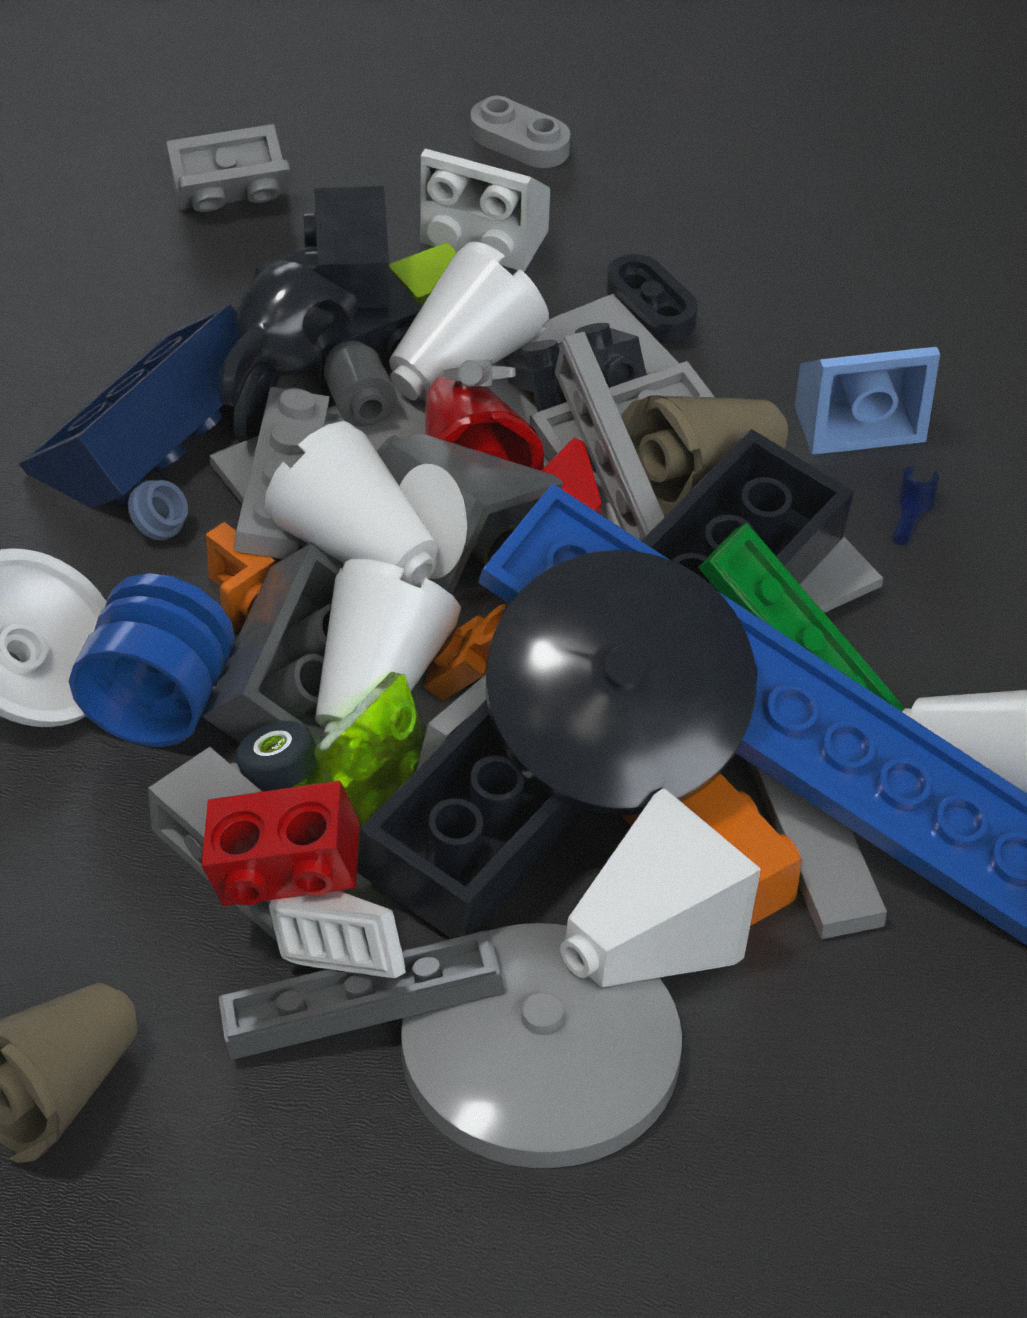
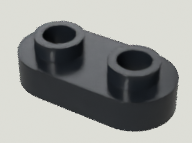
[606,254,698,342]

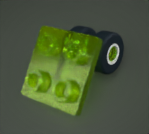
[236,672,425,848]

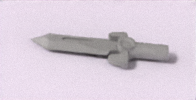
[443,360,516,387]

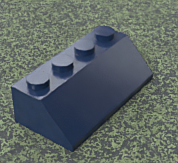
[19,303,237,508]

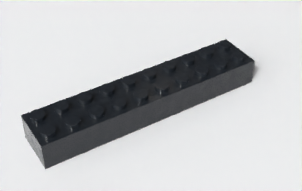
[357,429,854,939]

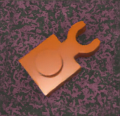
[423,604,508,701]

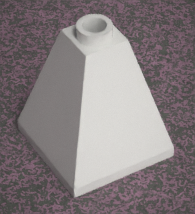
[560,788,761,988]

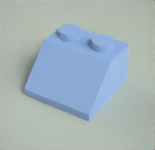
[795,347,940,455]

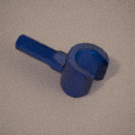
[893,466,939,545]

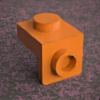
[206,522,275,632]

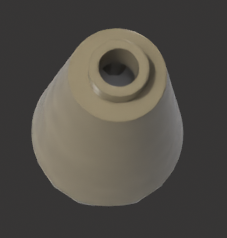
[622,395,788,515]
[0,983,138,1163]

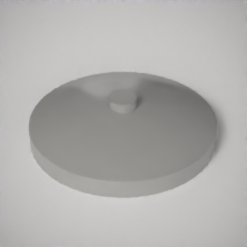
[401,923,682,1168]

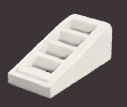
[269,891,406,978]

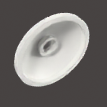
[0,548,107,727]

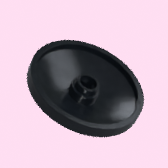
[485,550,756,815]

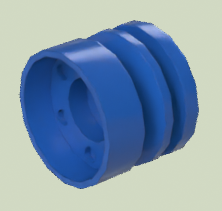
[68,573,236,748]

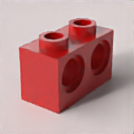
[201,781,360,906]

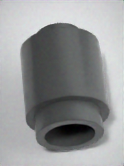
[324,341,396,426]

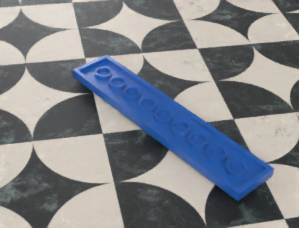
[478,483,1027,946]

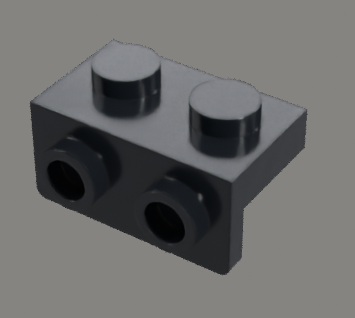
[504,323,647,412]

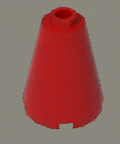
[425,375,544,471]

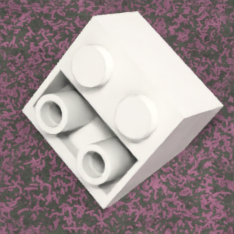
[420,149,550,271]

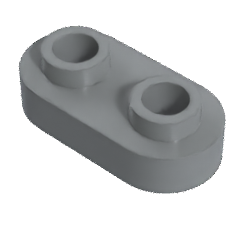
[470,96,570,168]

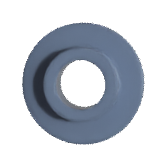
[128,480,188,541]

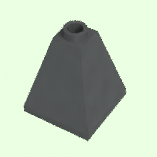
[377,433,564,602]

